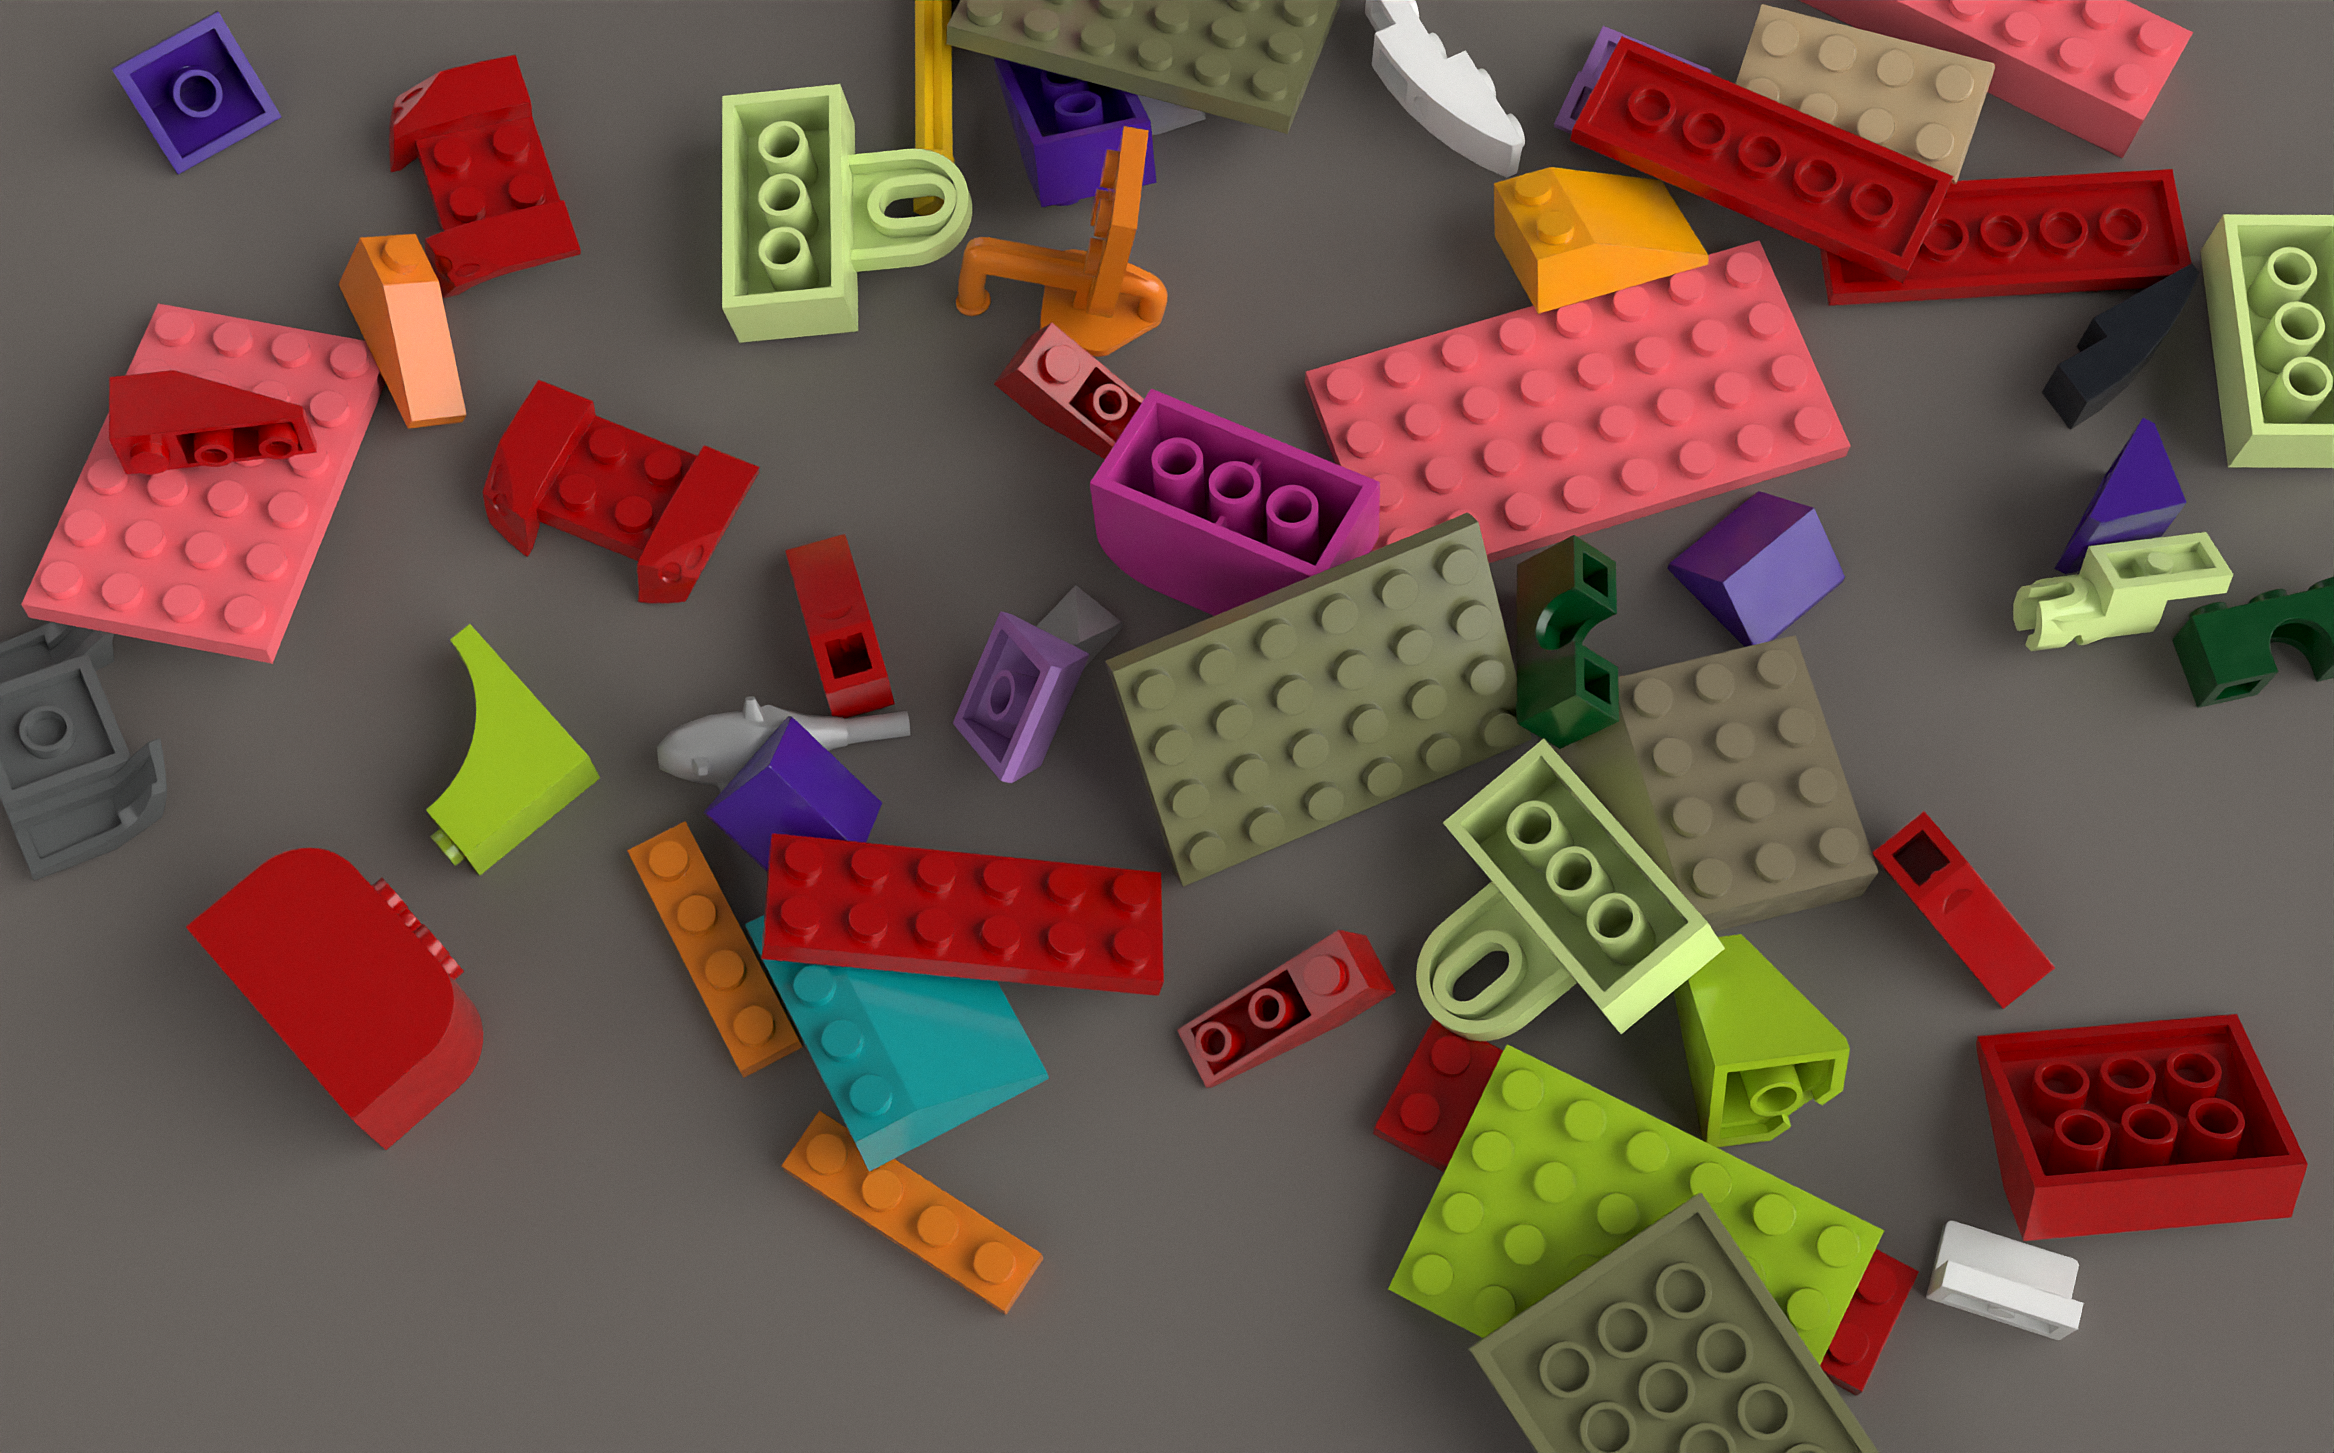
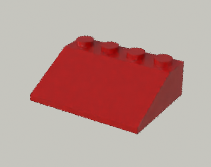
[1976,1014,2308,1241]

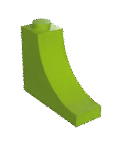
[426,624,600,876]

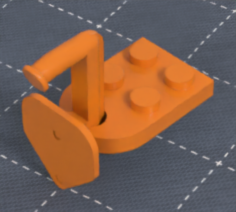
[956,126,1168,357]

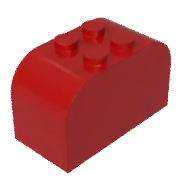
[186,848,483,1150]

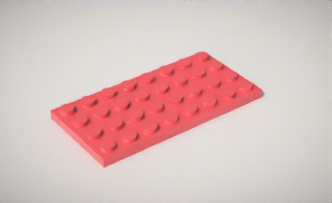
[1305,240,1851,563]

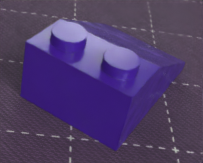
[994,58,1157,208]

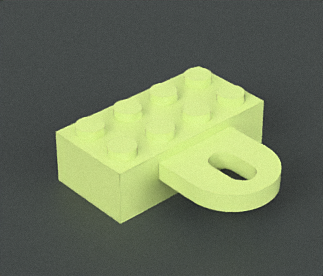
[722,84,972,343]
[2200,214,2334,468]
[1416,739,1725,1041]

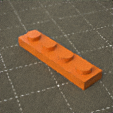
[627,821,802,1078]
[781,1110,1043,1315]

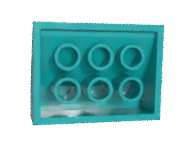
[745,915,1049,1171]

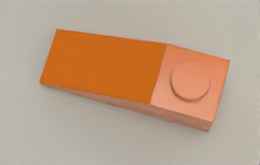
[338,234,467,429]

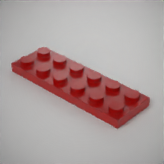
[1570,36,1954,283]
[1820,169,2192,306]
[761,833,1164,996]

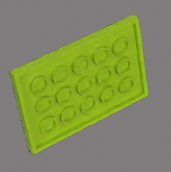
[1388,1044,1884,1365]

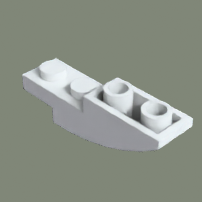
[1365,0,1525,178]

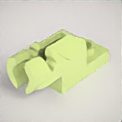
[2013,532,2233,651]

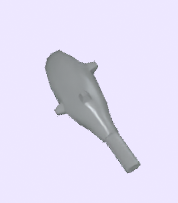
[657,696,910,793]

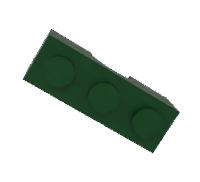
[1516,535,1619,749]
[2172,577,2334,708]

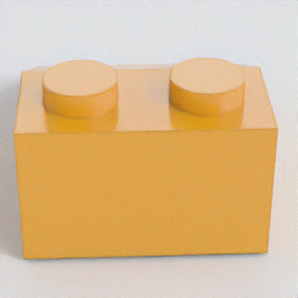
[1494,167,1709,314]

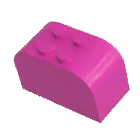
[1090,389,1380,616]

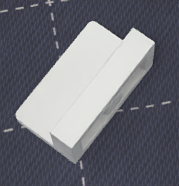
[1926,1221,2084,1340]

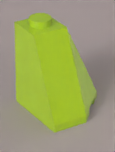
[1674,934,1850,1148]

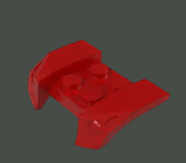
[389,55,581,298]
[482,380,760,603]

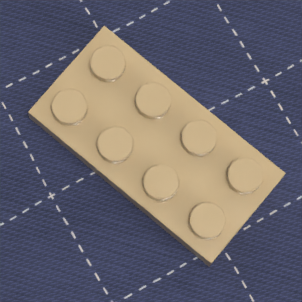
[1736,4,1995,184]

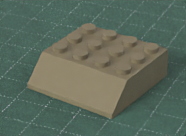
[1547,635,1878,932]

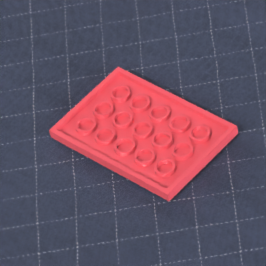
[21,303,386,664]

